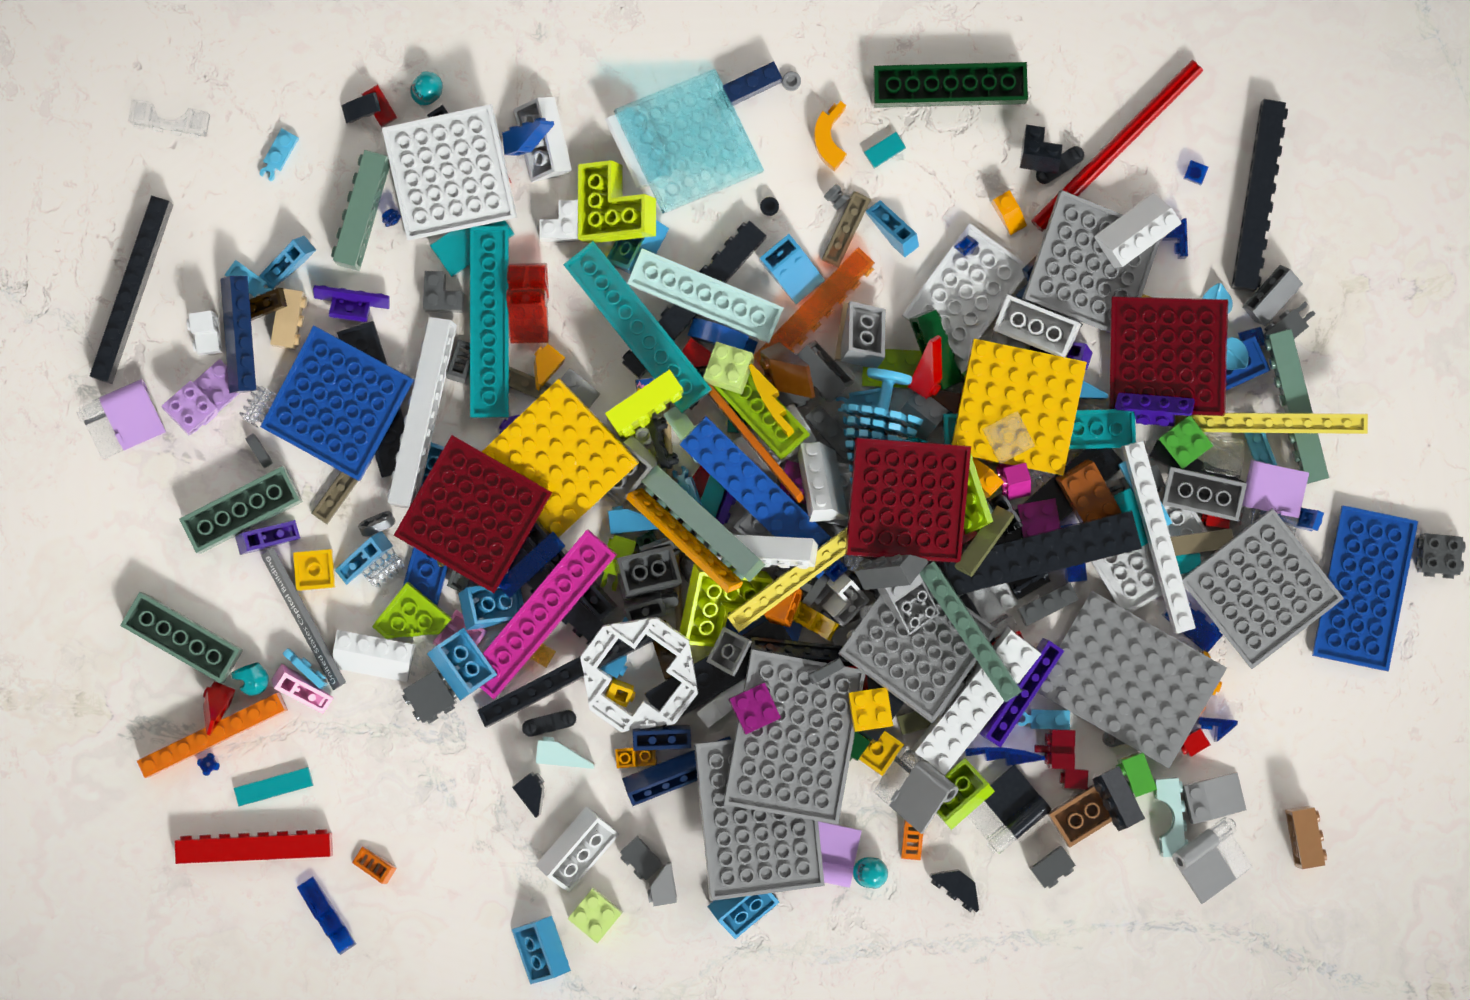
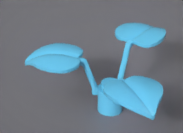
[1202,283,1249,370]

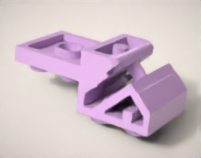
[162,359,240,436]

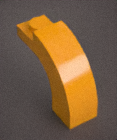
[814,101,847,172]

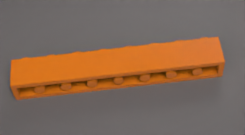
[137,693,288,778]

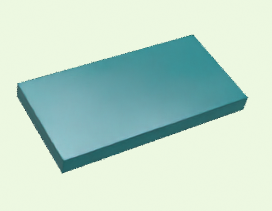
[430,220,515,277]

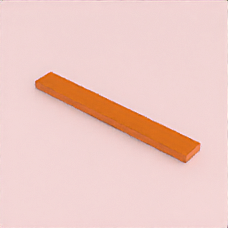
[708,384,804,503]

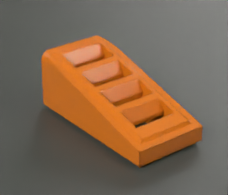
[901,820,923,860]
[352,846,397,884]

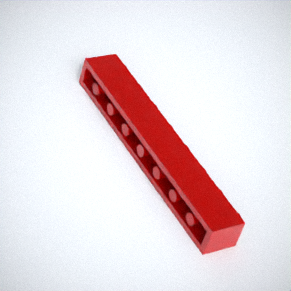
[175,829,333,864]

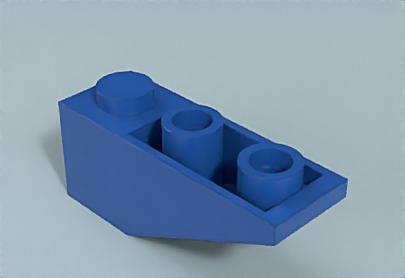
[502,118,554,156]

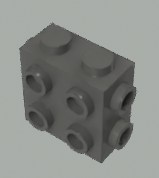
[1415,533,1466,579]
[402,670,458,724]

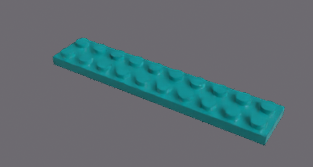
[470,226,509,418]
[563,241,712,414]
[943,409,1136,449]

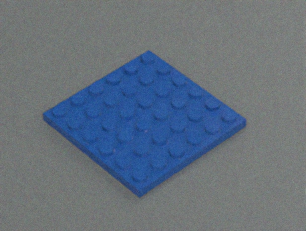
[260,325,414,481]

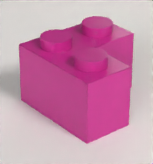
[996,462,1031,501]

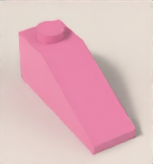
[271,664,333,714]

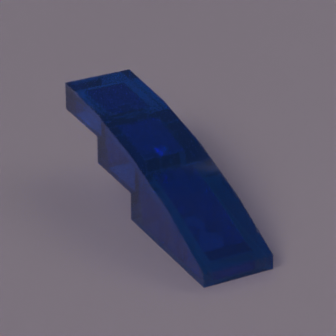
[499,532,566,598]
[964,747,1045,766]
[297,877,356,955]

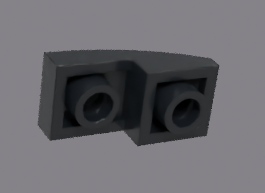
[341,92,381,124]

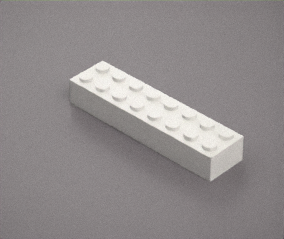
[912,627,1041,775]

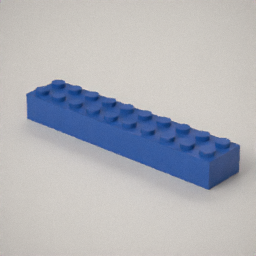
[679,416,835,579]

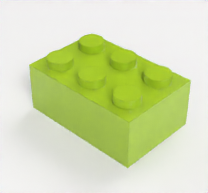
[936,758,995,830]

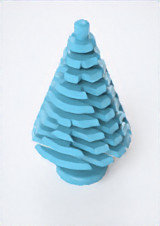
[841,368,923,483]

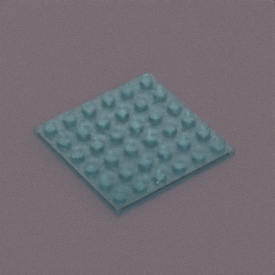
[614,69,764,214]

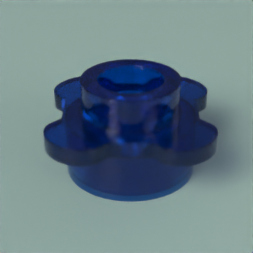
[382,208,401,227]
[197,753,220,776]

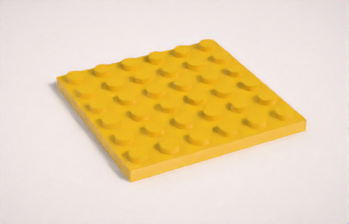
[951,339,1087,475]
[481,378,639,540]

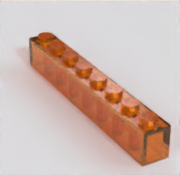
[753,247,875,370]

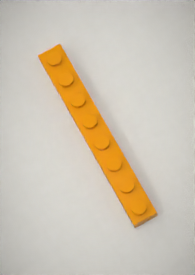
[626,488,743,593]

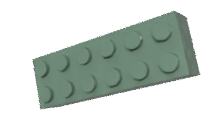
[331,150,390,271]
[179,466,303,554]
[120,592,243,683]

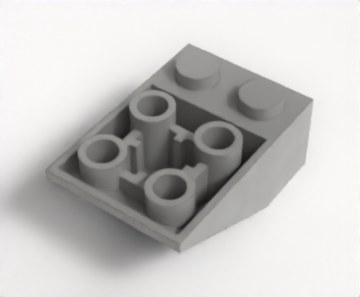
[878,574,940,635]

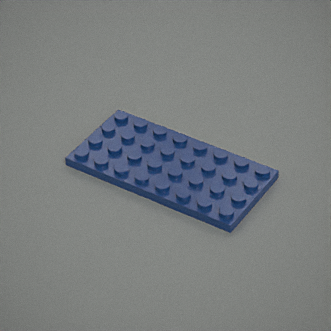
[1312,505,1418,672]

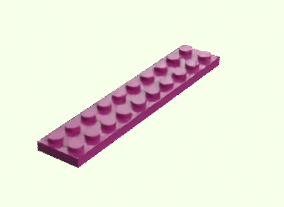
[480,529,617,699]

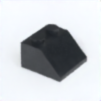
[512,772,545,818]

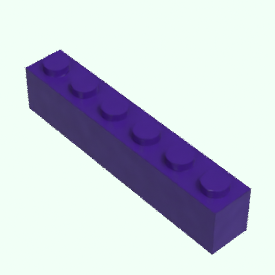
[980,638,1064,748]

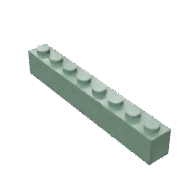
[1264,329,1329,484]
[641,465,765,582]
[919,561,1023,702]

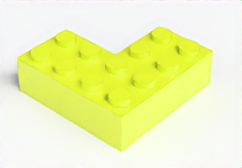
[578,160,656,244]
[605,369,684,439]
[679,564,773,647]

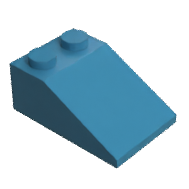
[458,581,524,630]

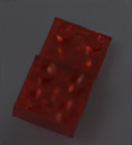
[506,263,549,343]

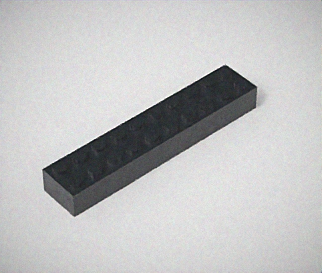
[944,510,1142,595]

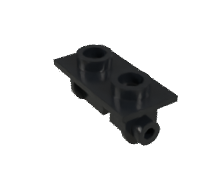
[988,492,1023,534]
[1008,573,1051,600]

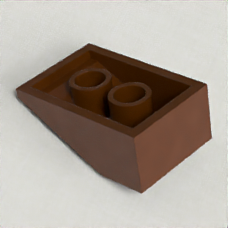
[760,342,815,398]

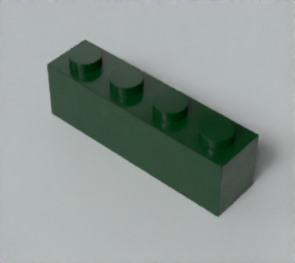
[909,309,962,390]

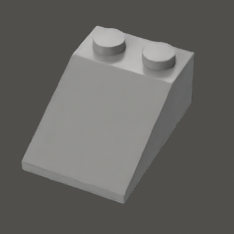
[841,301,886,368]
[606,436,659,506]
[1183,772,1247,824]

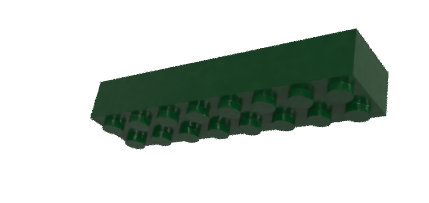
[873,62,1028,108]

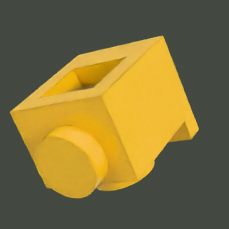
[605,676,636,708]

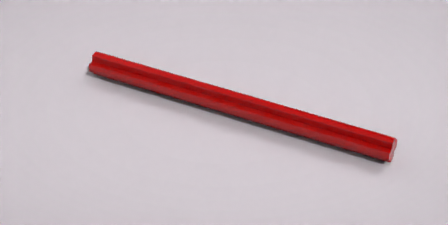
[1031,60,1203,232]

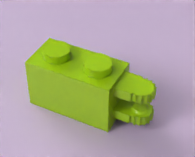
[600,535,637,592]

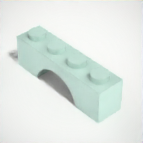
[1154,777,1188,857]

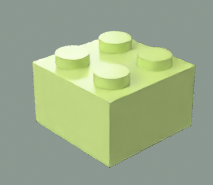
[703,342,755,394]
[568,887,623,944]

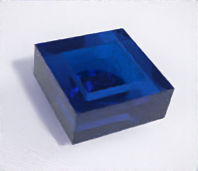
[1183,160,1209,186]

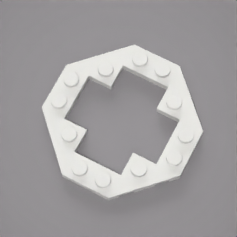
[580,617,698,732]

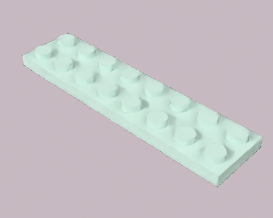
[627,249,784,344]

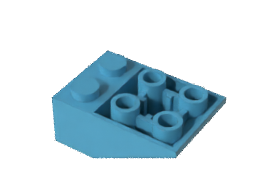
[759,234,825,304]

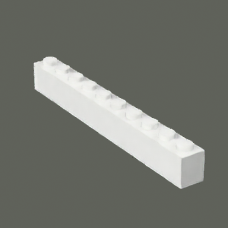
[387,317,457,509]
[1121,441,1195,633]

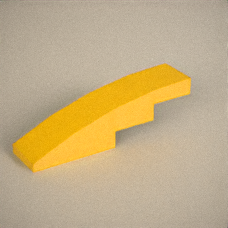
[749,363,794,437]
[793,602,839,641]

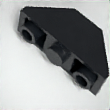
[929,869,979,913]

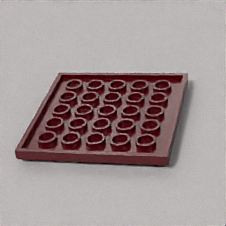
[1109,296,1228,416]
[394,435,552,594]
[845,437,971,563]

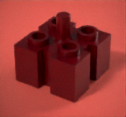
[1034,729,1076,769]

